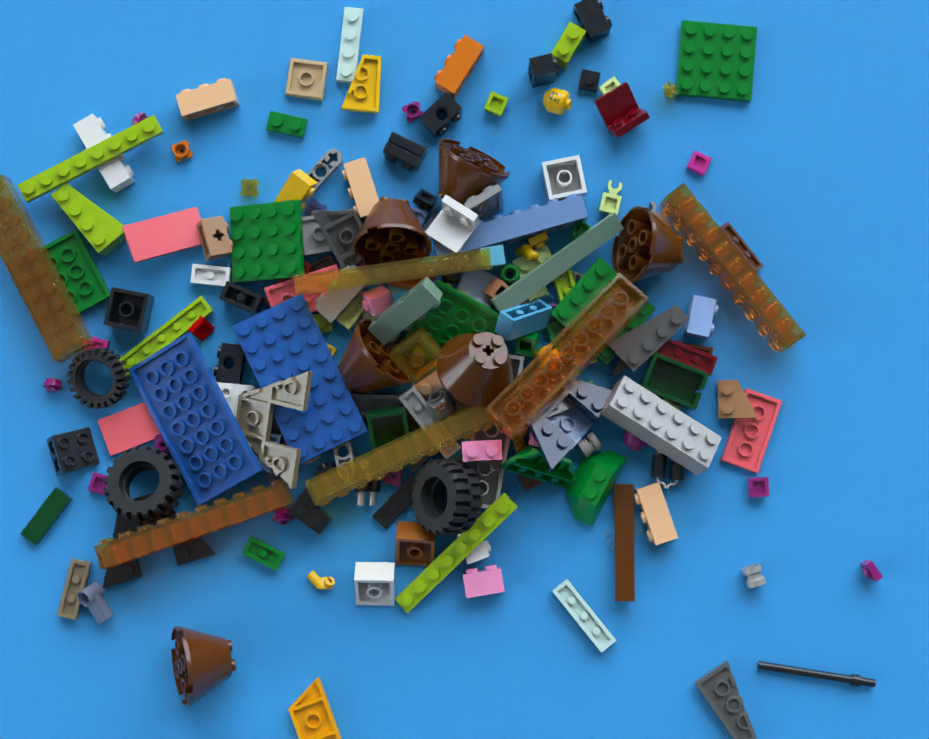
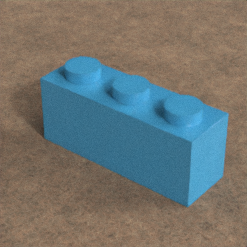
[495,299,553,341]

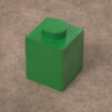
[515,330,540,357]

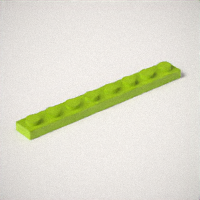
[17,115,164,203]
[395,493,518,613]

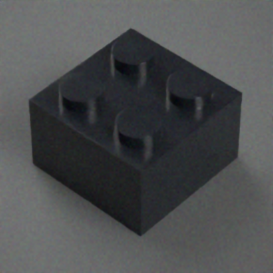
[103,287,155,334]

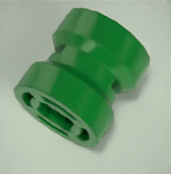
[572,222,591,240]

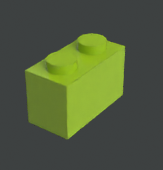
[551,22,586,70]

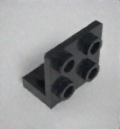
[47,427,99,476]

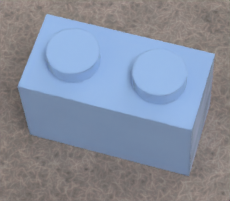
[683,295,718,339]

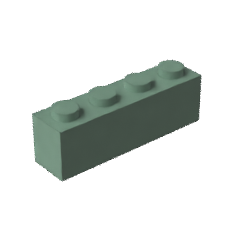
[368,276,443,345]

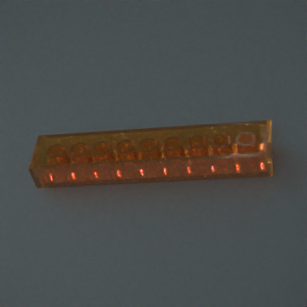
[0,174,96,363]
[660,183,806,353]
[485,273,649,442]
[94,479,295,570]

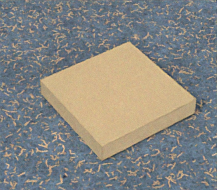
[285,58,328,101]

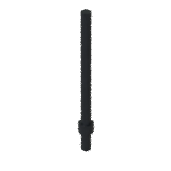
[757,661,876,687]

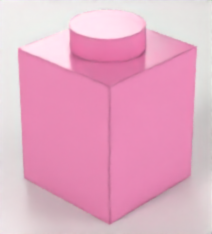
[362,285,393,317]

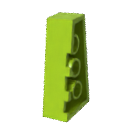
[51,183,126,256]

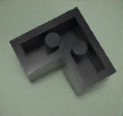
[288,480,333,535]

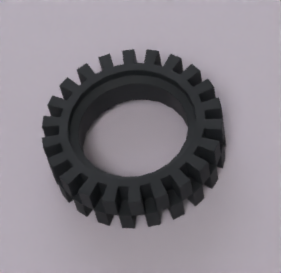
[67,347,130,409]

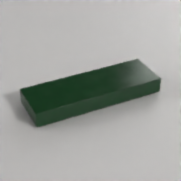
[20,487,73,545]

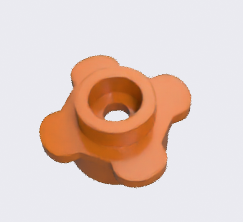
[171,140,193,162]

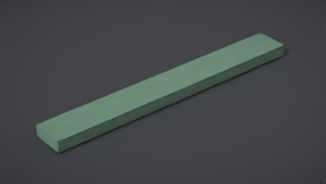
[491,212,624,313]

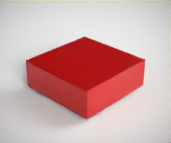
[188,316,215,342]

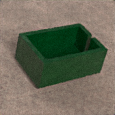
[640,352,709,411]
[366,404,414,472]

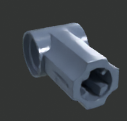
[77,582,114,624]

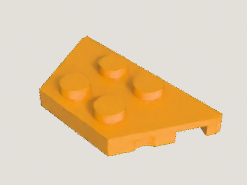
[288,677,342,739]

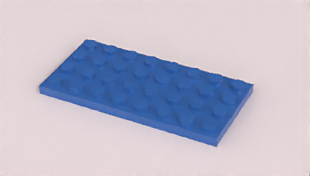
[232,293,368,465]
[128,332,262,506]

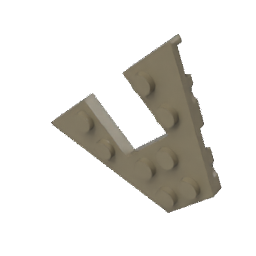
[236,371,313,489]

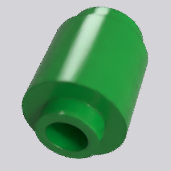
[500,264,520,286]

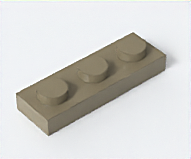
[57,558,92,620]

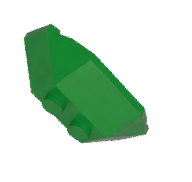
[500,446,577,489]
[566,450,628,527]

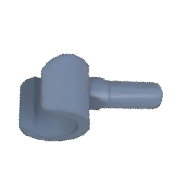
[424,204,439,229]

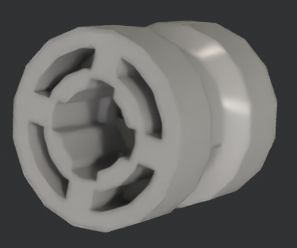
[577,432,603,458]
[742,564,767,588]

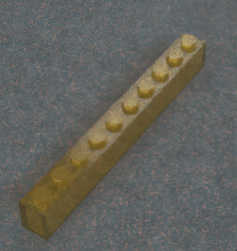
[294,248,492,296]
[305,405,496,506]

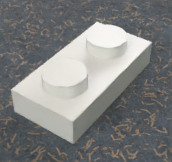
[190,264,232,287]

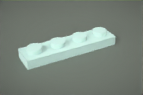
[336,7,364,83]
[552,579,616,653]

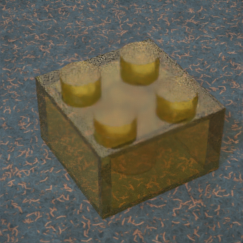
[389,326,442,385]

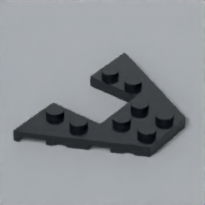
[103,493,216,589]

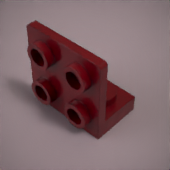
[594,82,650,138]

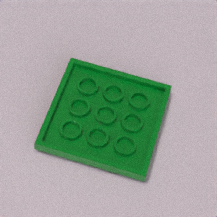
[675,20,757,102]
[230,200,304,283]
[8,229,110,332]
[550,257,656,365]
[400,280,499,363]

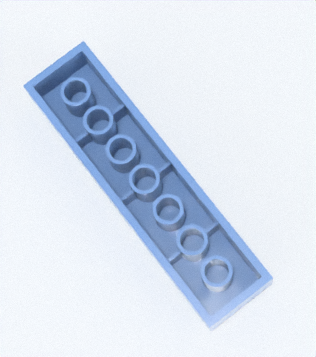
[433,194,588,265]

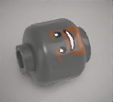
[427,390,456,419]

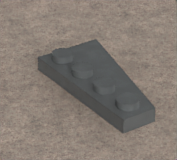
[606,305,690,372]

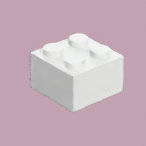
[541,155,587,201]

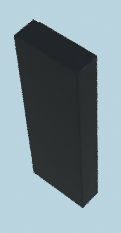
[372,475,416,529]

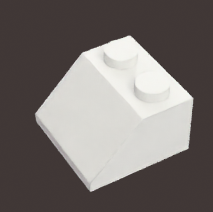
[354,562,395,606]

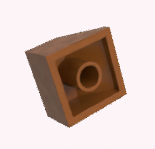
[395,521,436,567]

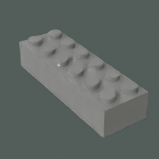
[600,375,722,475]

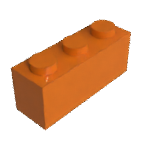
[434,35,484,99]

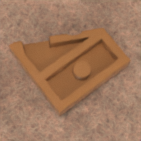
[718,380,757,419]

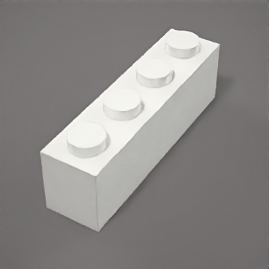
[73,113,135,193]

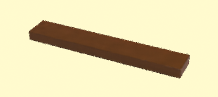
[614,484,635,602]

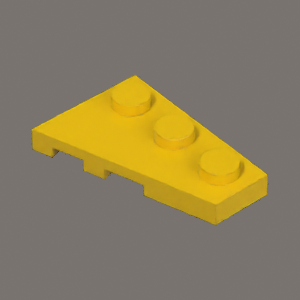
[341,54,382,114]

